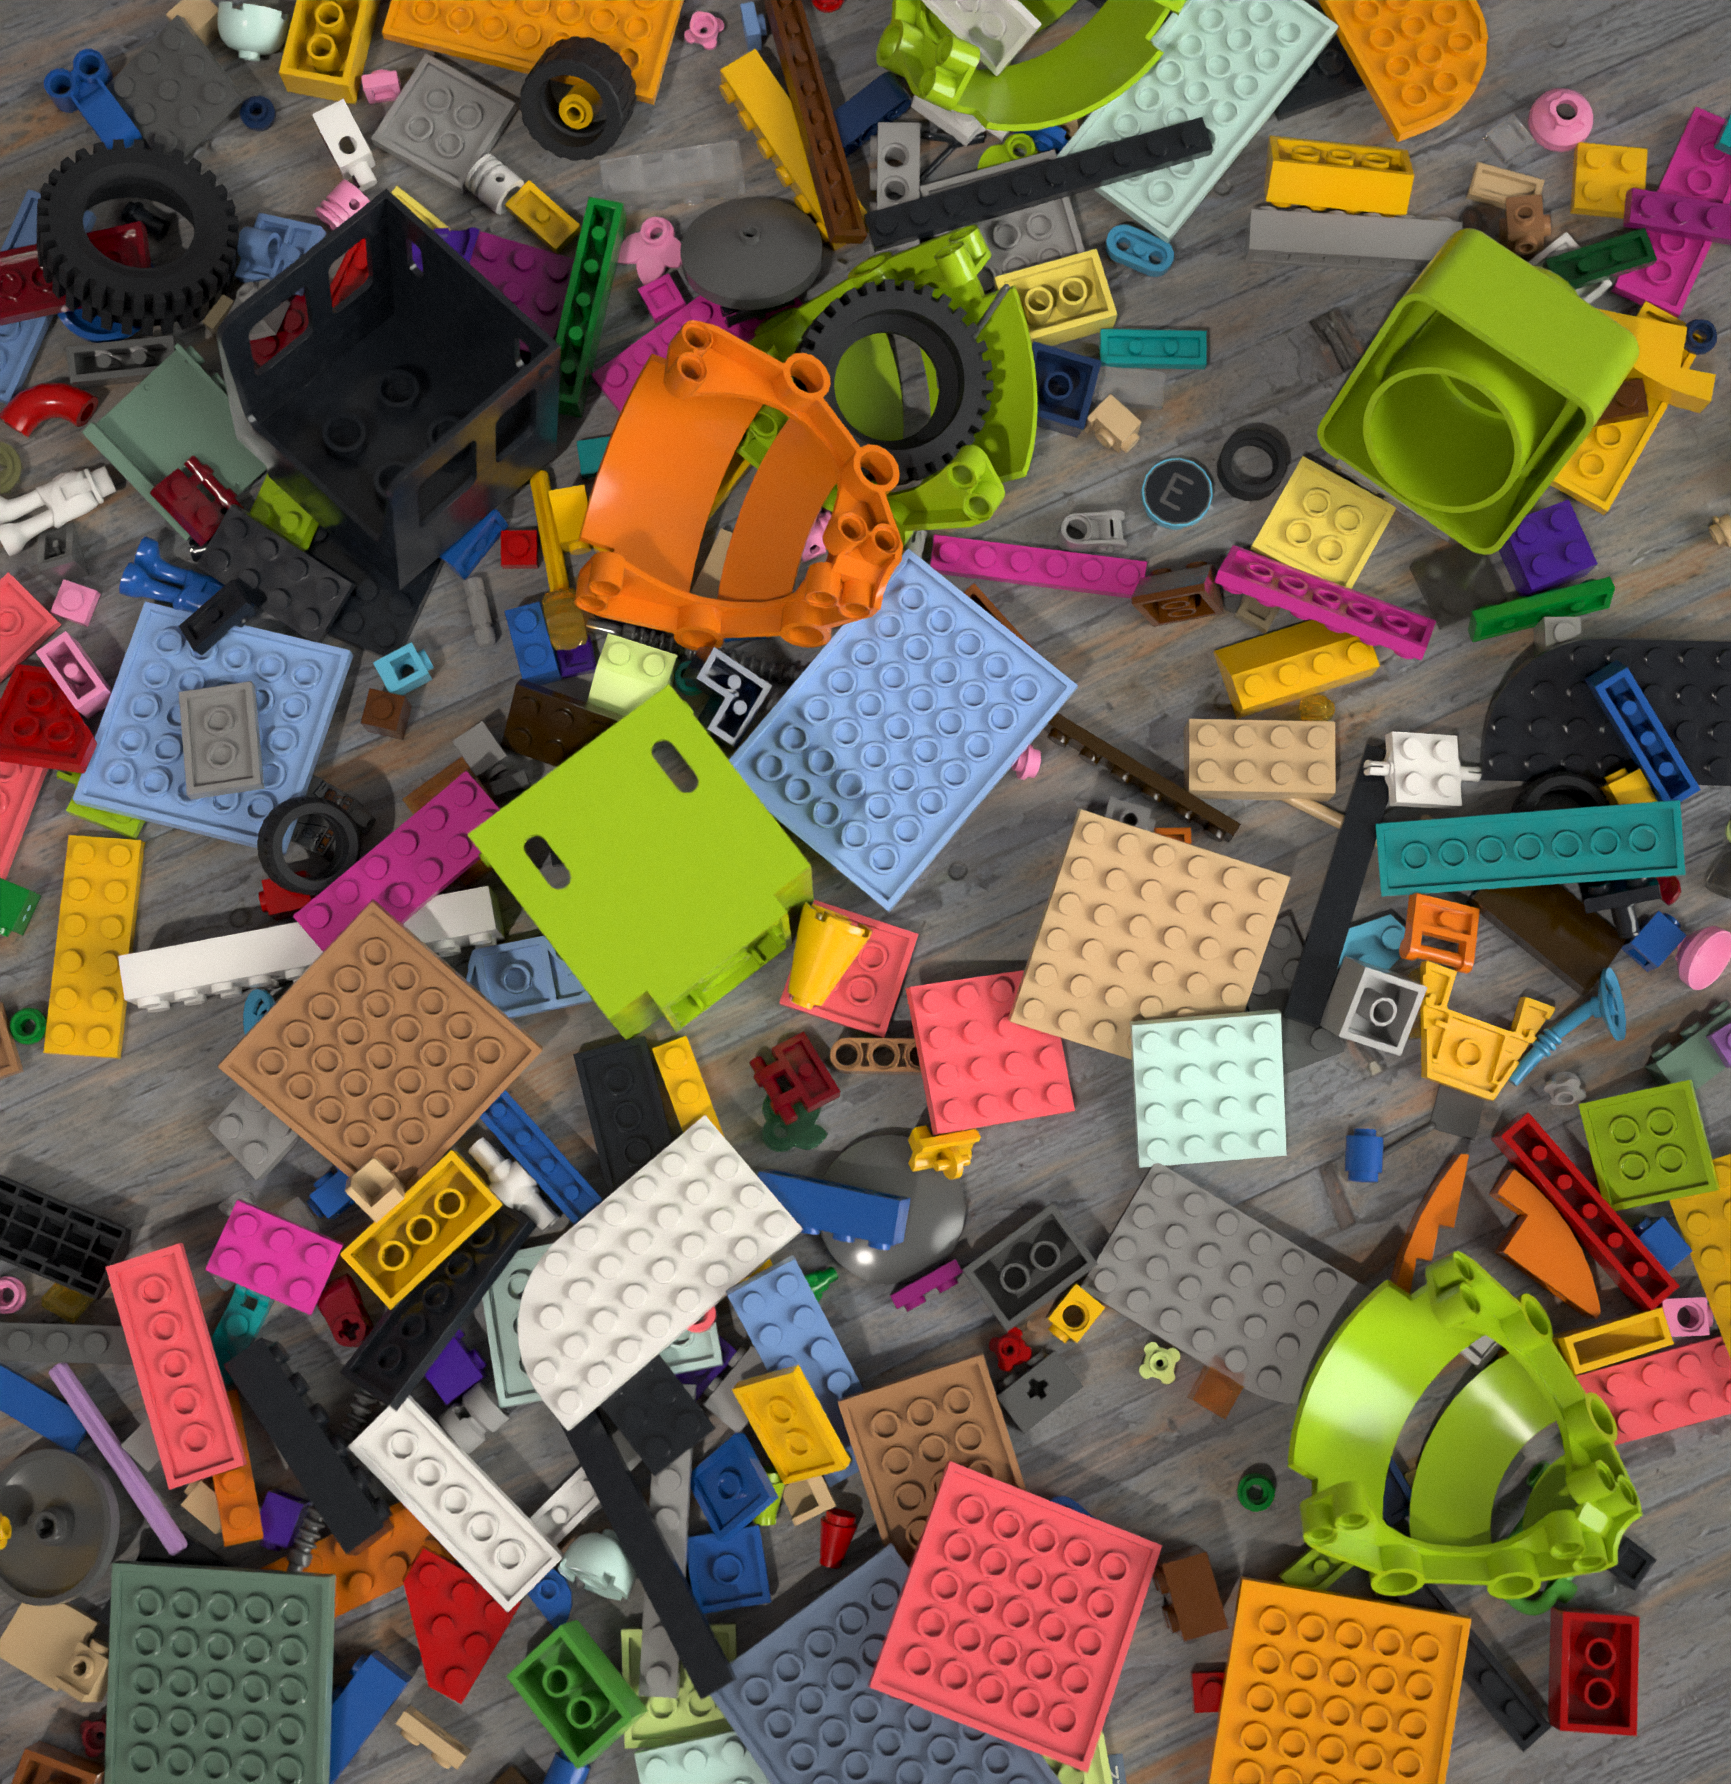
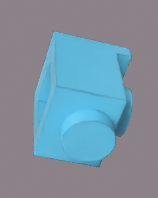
[373,642,434,696]

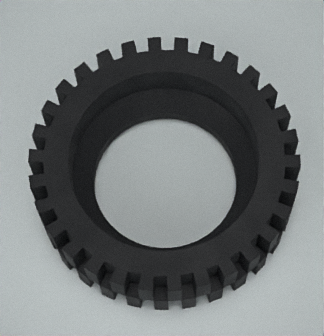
[36,139,239,336]
[791,279,993,486]

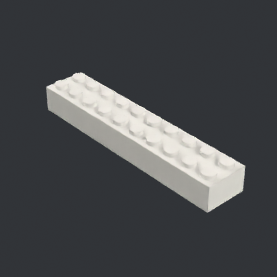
[118,886,505,1013]

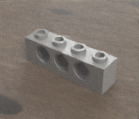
[869,122,920,257]

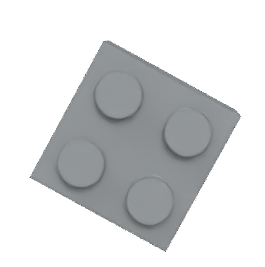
[1320,956,1428,1056]

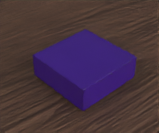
[555,635,597,679]

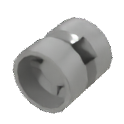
[438,1381,510,1454]

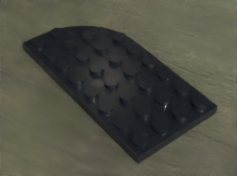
[1479,637,1731,786]

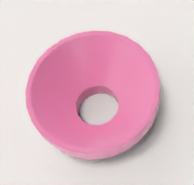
[1528,88,1593,152]
[1675,926,1731,990]

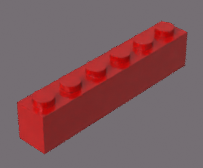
[1490,1112,1680,1311]

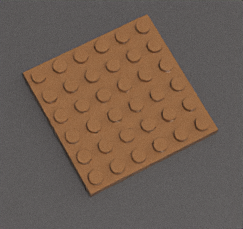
[217,899,543,1193]

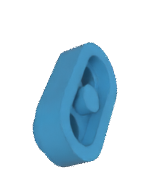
[1105,224,1174,277]

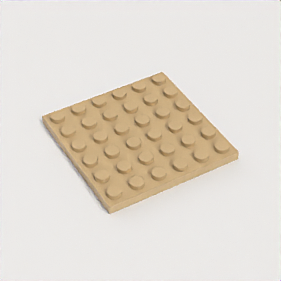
[1008,808,1290,1060]

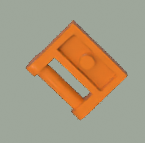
[1399,893,1480,974]

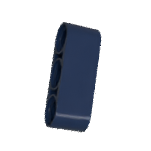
[833,71,913,158]

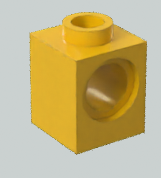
[1045,1284,1105,1344]

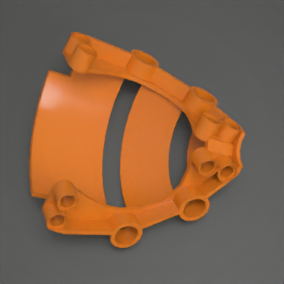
[574,320,903,651]

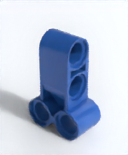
[44,48,143,150]

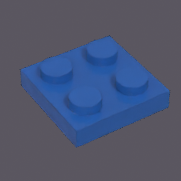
[691,1433,779,1542]
[687,1525,772,1614]

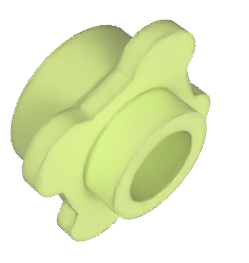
[1139,1342,1181,1384]

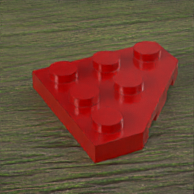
[0,664,97,774]
[402,1545,522,1704]

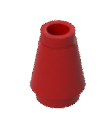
[819,1508,858,1568]

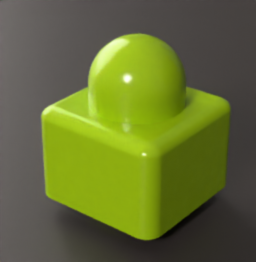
[1317,228,1639,555]

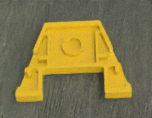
[1420,961,1555,1101]

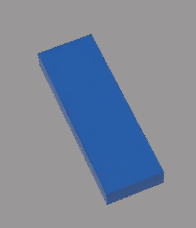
[0,1362,88,1452]

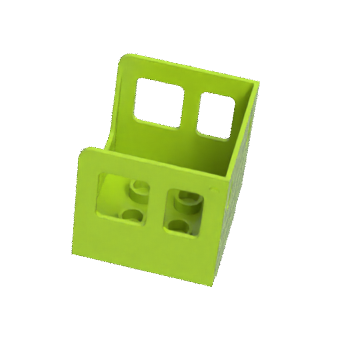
[467,684,814,1040]

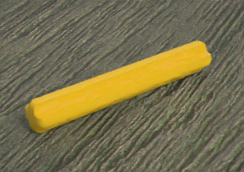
[530,470,572,609]

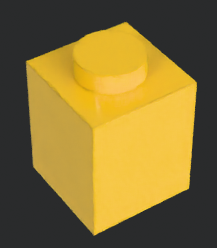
[1599,768,1658,805]

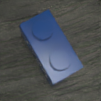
[505,601,562,686]

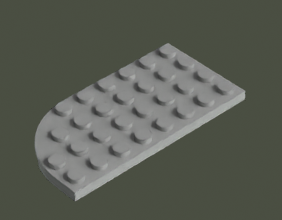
[1081,1163,1372,1404]

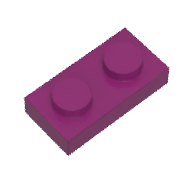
[890,1259,963,1312]

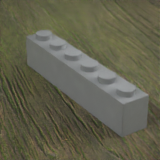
[1244,206,1462,274]

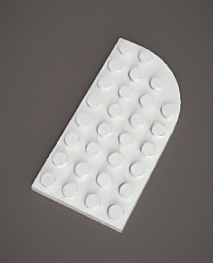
[518,1115,802,1431]

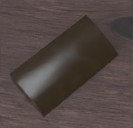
[1466,884,1627,995]

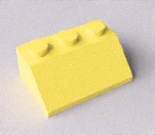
[994,249,1117,346]

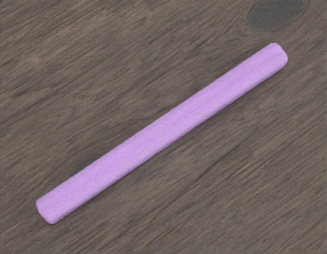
[49,1363,188,1556]

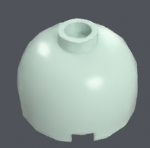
[217,1,290,62]
[558,1529,637,1600]

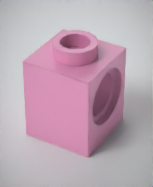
[1656,1297,1713,1337]

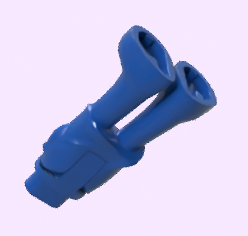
[119,536,254,613]

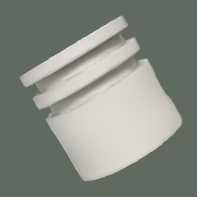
[465,154,525,215]

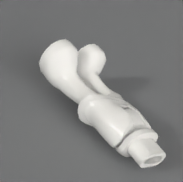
[0,466,117,556]

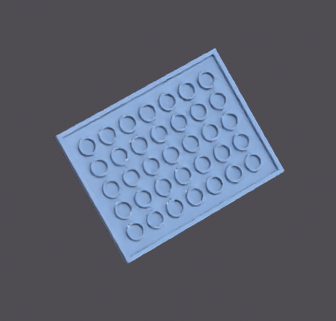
[729,548,1078,912]

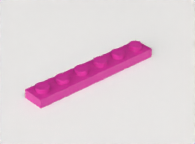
[930,535,1147,598]

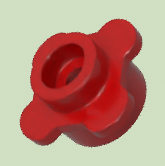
[989,1327,1032,1372]

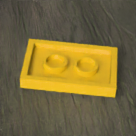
[732,1364,851,1485]

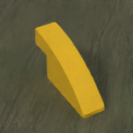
[1596,308,1716,413]
[1497,1307,1674,1375]

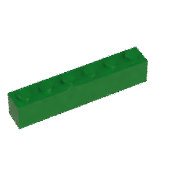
[556,197,627,418]

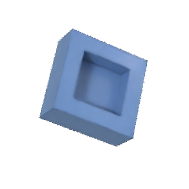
[740,1,767,52]

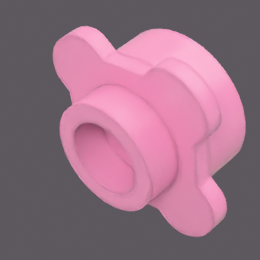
[684,11,724,50]

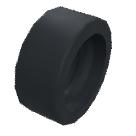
[1217,429,1287,501]

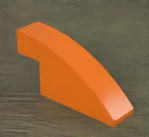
[1488,1169,1601,1319]

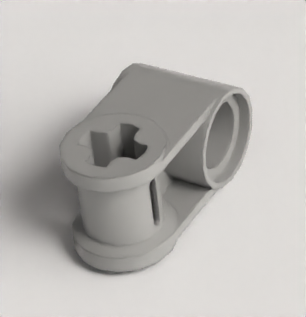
[1056,510,1127,553]

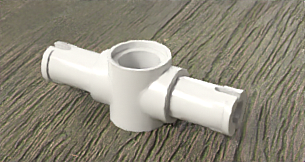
[468,1137,560,1232]

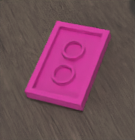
[205,1199,344,1315]

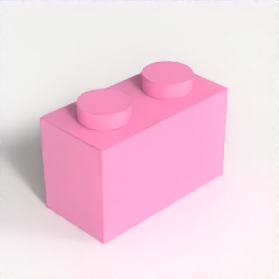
[36,631,112,719]

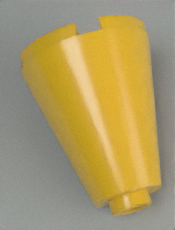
[787,902,872,1010]

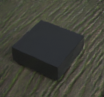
[1606,1535,1657,1590]

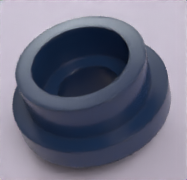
[240,96,276,132]
[1684,319,1717,355]

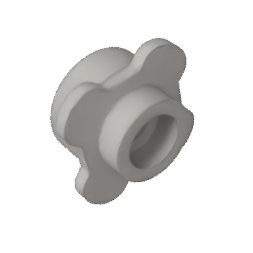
[1544,1072,1586,1106]

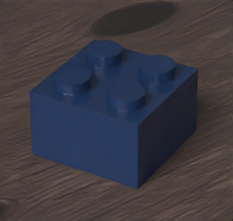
[1032,341,1102,438]

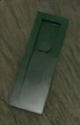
[1542,228,1657,290]

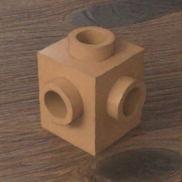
[1499,195,1551,254]

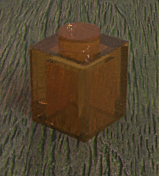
[1187,1366,1244,1419]

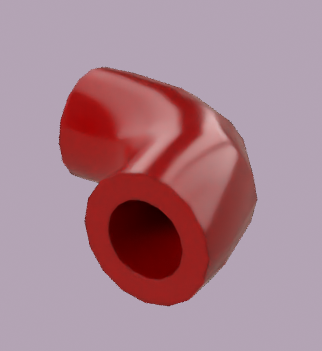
[0,383,98,438]

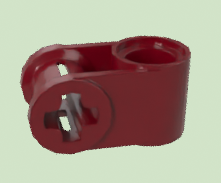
[317,1273,374,1348]

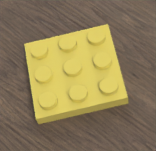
[1250,456,1396,589]

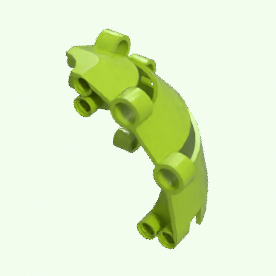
[876,0,1187,132]
[736,224,1038,547]
[1287,1251,1643,1600]

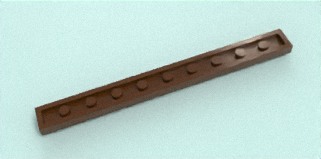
[763,0,868,244]

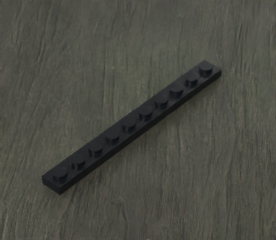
[864,117,1213,252]

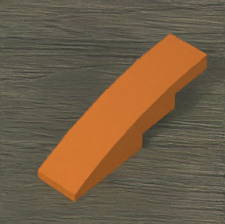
[1390,1153,1469,1294]

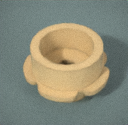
[1708,513,1731,548]

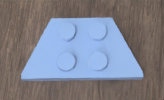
[466,936,593,1019]

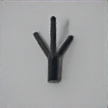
[920,131,984,183]

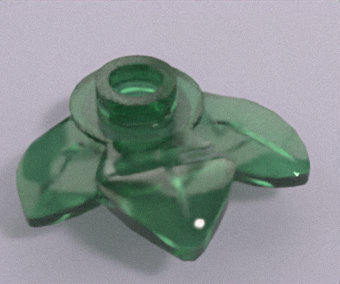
[762,1085,828,1153]

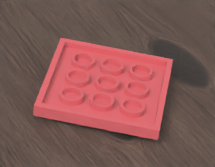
[906,970,1075,1135]

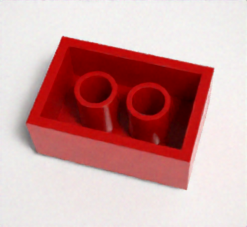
[1548,1606,1640,1736]

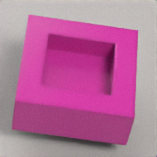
[638,273,686,324]

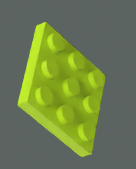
[1578,1079,1720,1211]

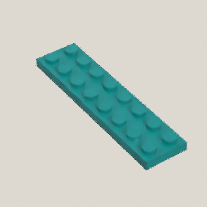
[1376,800,1686,897]

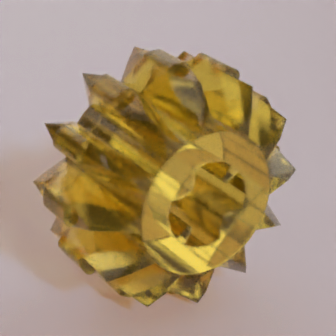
[542,588,588,650]

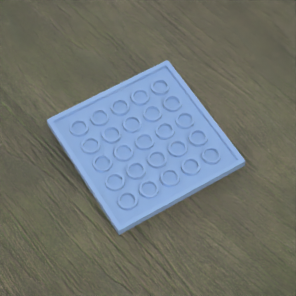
[73,602,353,855]

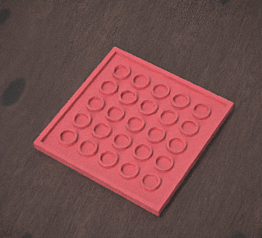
[867,1461,1162,1773]

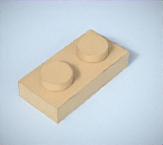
[396,1705,472,1770]

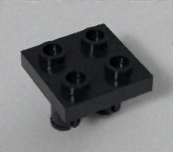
[1577,877,1662,939]

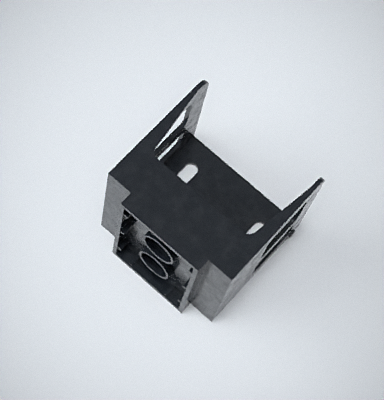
[216,188,561,590]

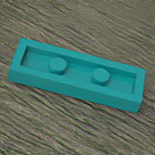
[1099,329,1207,370]

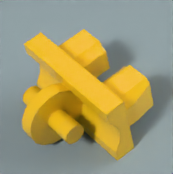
[908,1125,981,1180]

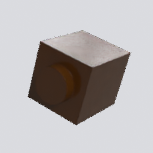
[361,688,412,740]

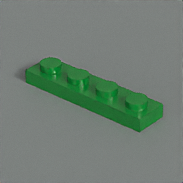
[1468,577,1615,643]

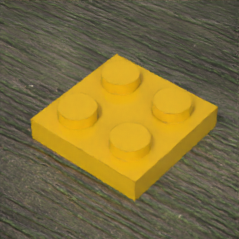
[1570,142,1648,219]

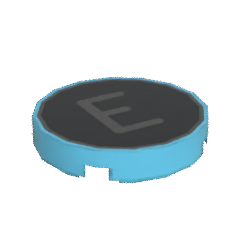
[1141,458,1213,530]

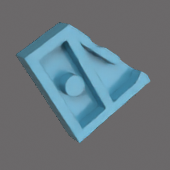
[1338,914,1405,970]

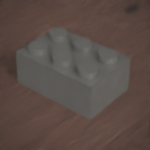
[961,1203,1098,1332]

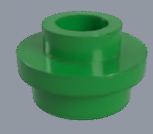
[10,1008,47,1045]
[1237,1473,1275,1512]

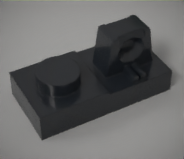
[179,579,257,656]

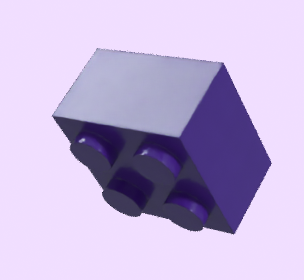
[1499,499,1598,597]

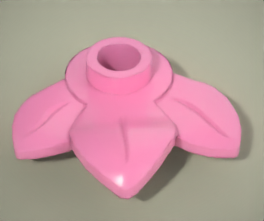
[618,217,681,285]

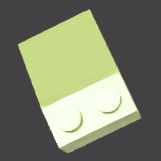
[587,633,680,716]

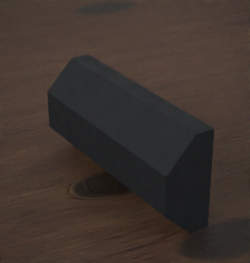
[0,1175,132,1300]

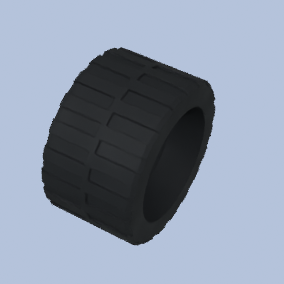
[519,36,637,161]

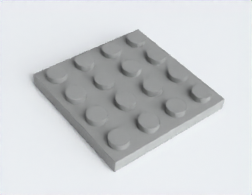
[919,149,1085,295]

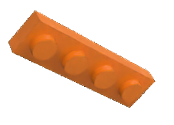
[212,1389,263,1547]

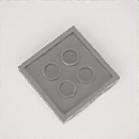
[371,53,517,194]

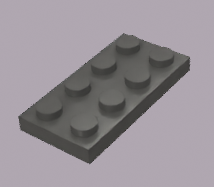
[1246,915,1344,1075]

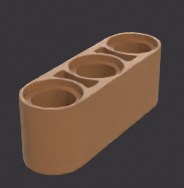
[830,1038,922,1075]

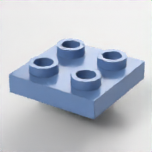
[235,213,326,296]

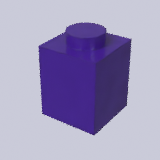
[259,1488,311,1552]

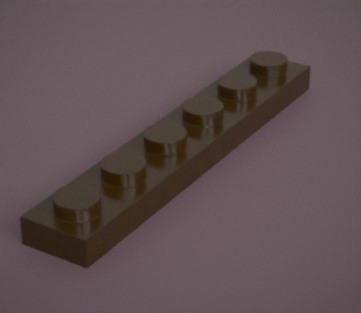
[1044,713,1241,842]

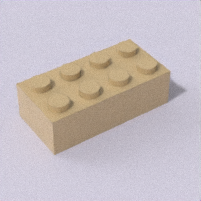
[1184,719,1336,801]

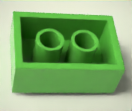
[506,1619,649,1769]

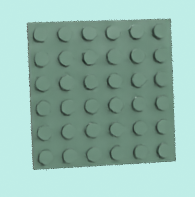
[104,1560,336,1784]

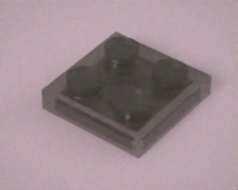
[1409,543,1507,630]

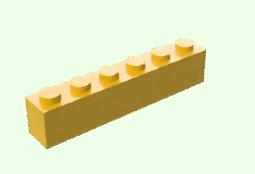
[719,49,868,251]

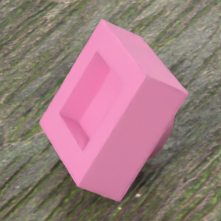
[361,69,402,104]
[50,579,101,627]

